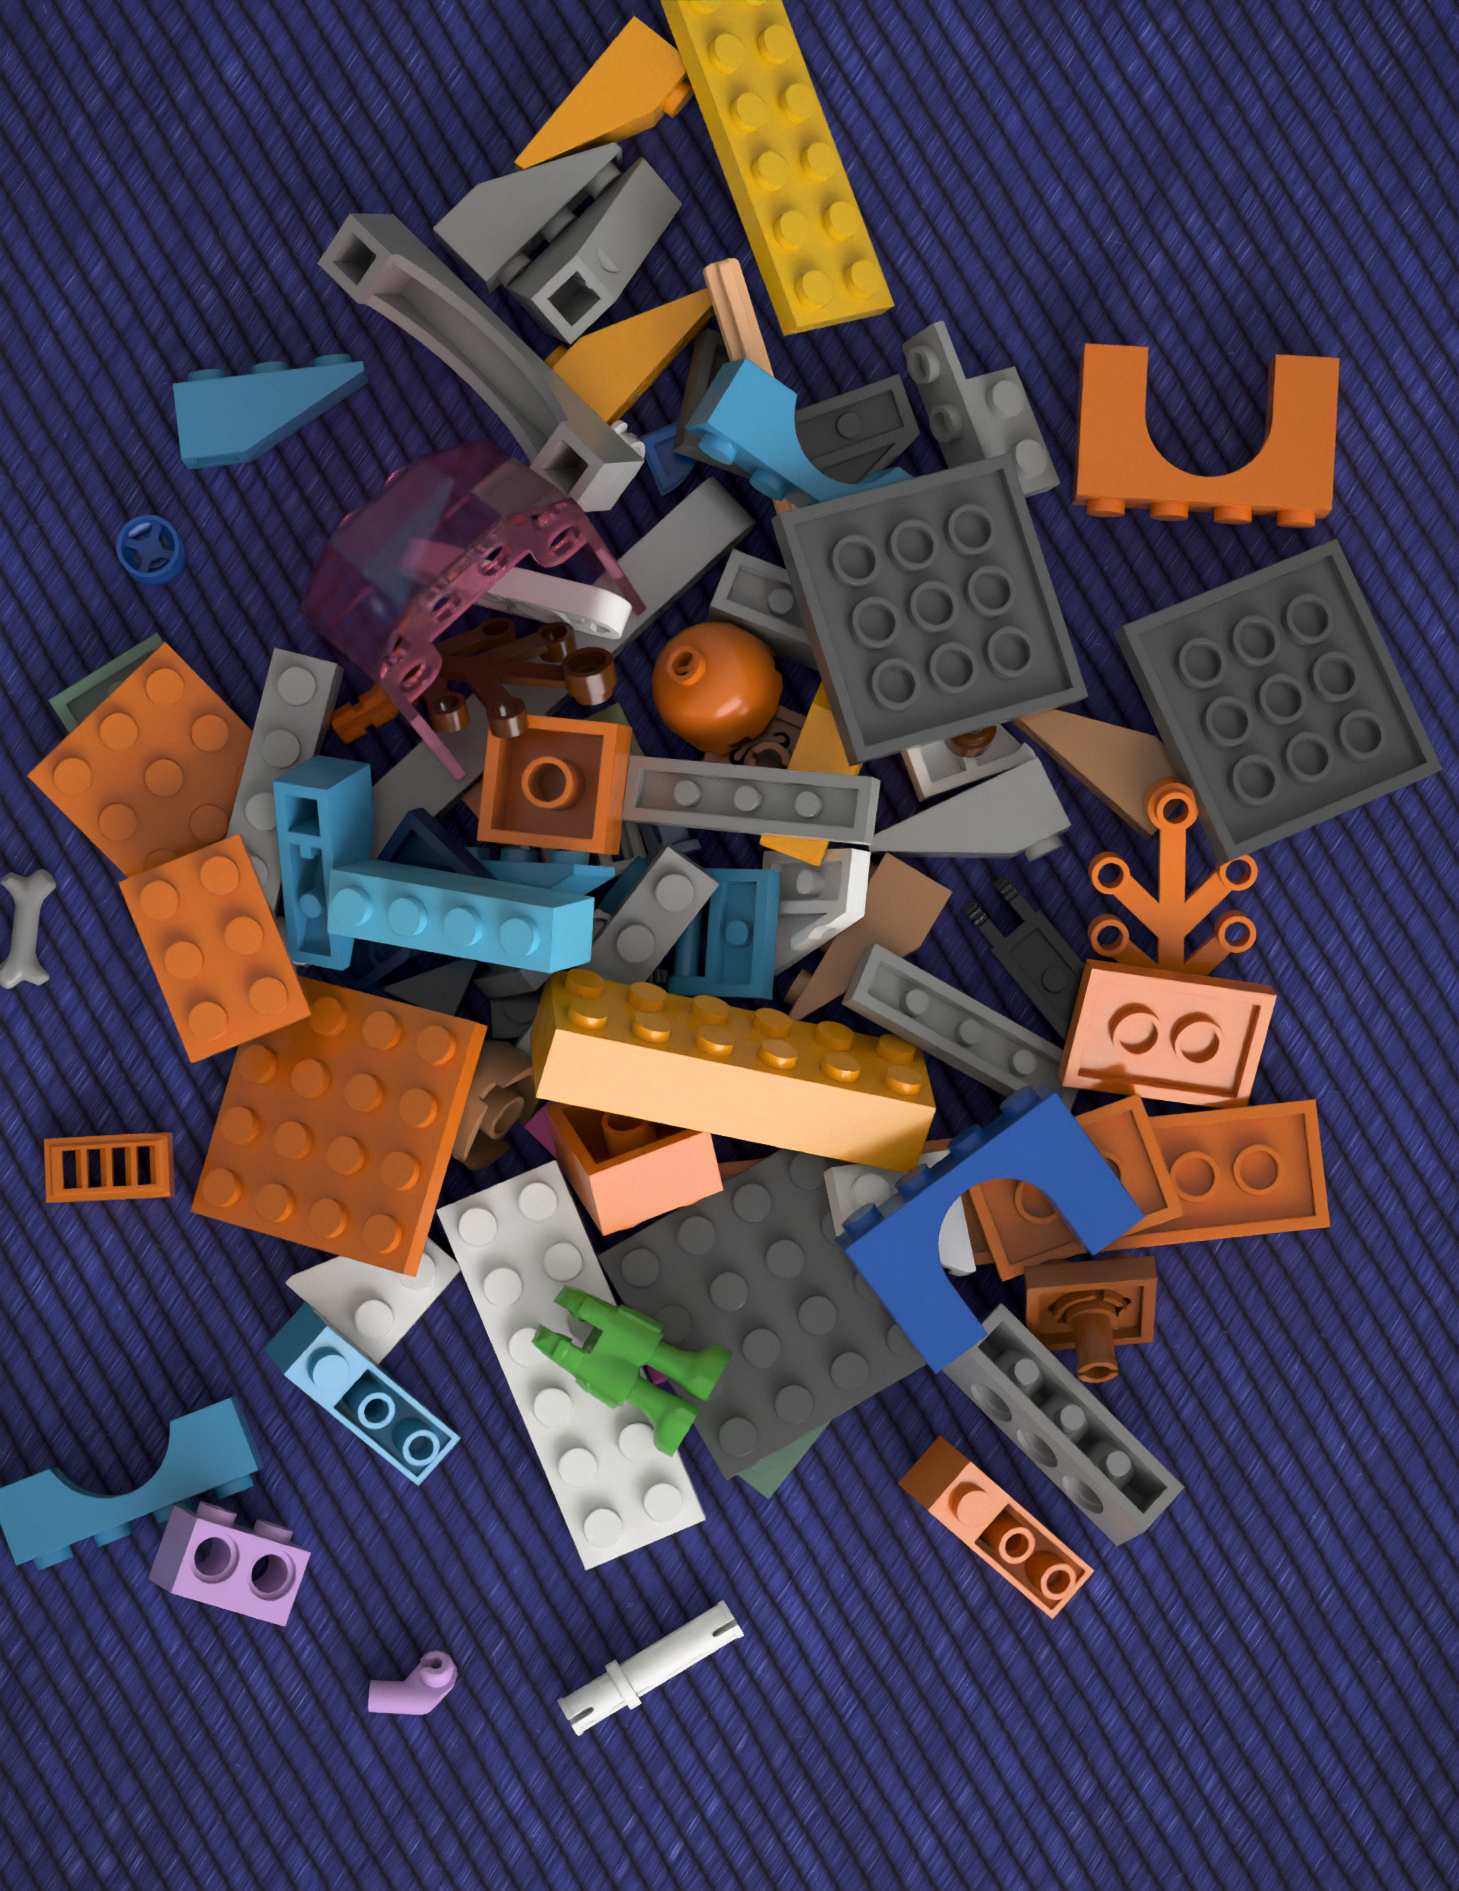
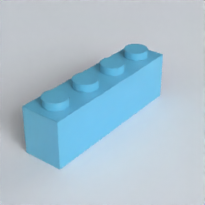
[327,859,594,974]

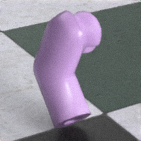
[368,1650,457,1715]

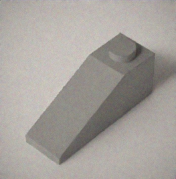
[863,756,1071,862]

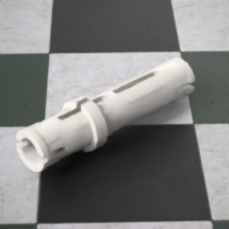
[557,1600,744,1736]

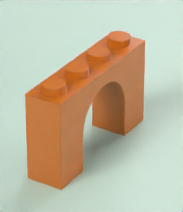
[1072,343,1340,528]

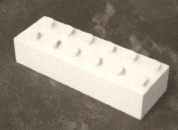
[436,1160,706,1570]

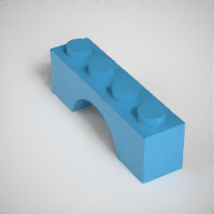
[685,358,914,508]
[0,1396,264,1571]

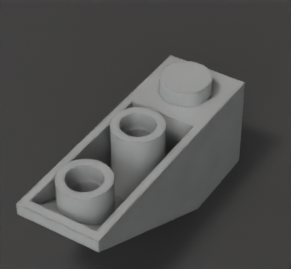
[432,142,623,295]
[506,157,682,345]

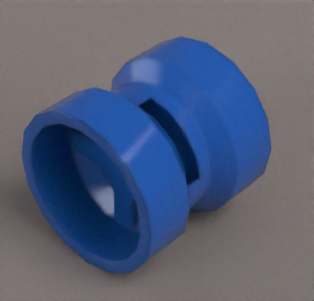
[116,515,187,587]

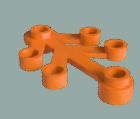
[1087,777,1258,976]

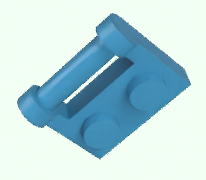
[665,868,781,1000]

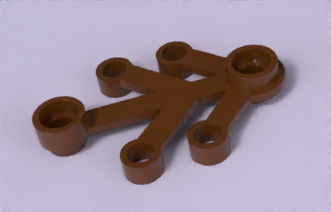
[381,617,617,739]

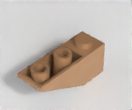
[783,852,952,1021]

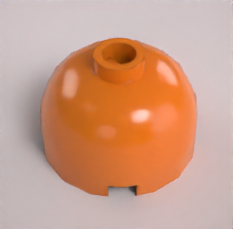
[651,621,783,753]

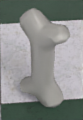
[0,869,56,989]

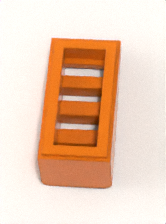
[44,1132,175,1203]

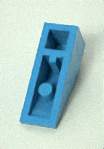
[273,755,375,971]

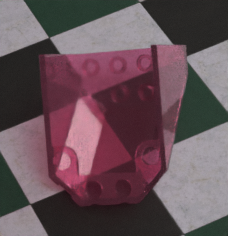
[298,438,647,782]

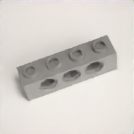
[942,1303,1184,1546]

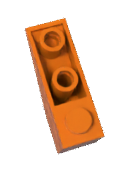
[898,1435,1094,1619]

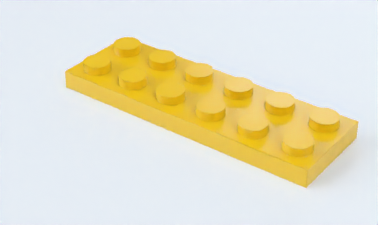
[660,0,895,336]

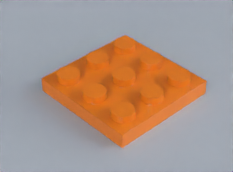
[27,641,253,878]

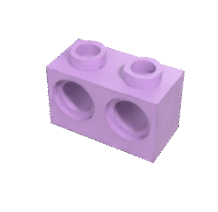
[148,1501,311,1626]

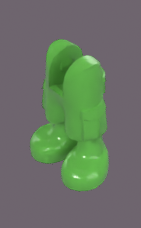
[531,1285,733,1457]

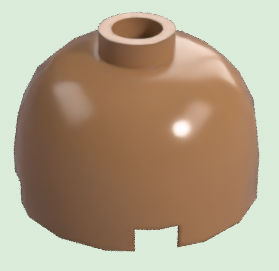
[451,1039,544,1171]

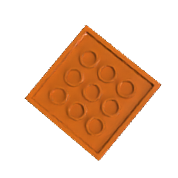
[190,976,488,1277]

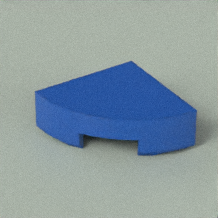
[637,421,697,499]

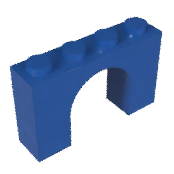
[834,1084,1146,1374]

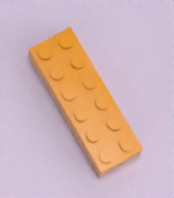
[530,969,936,1173]

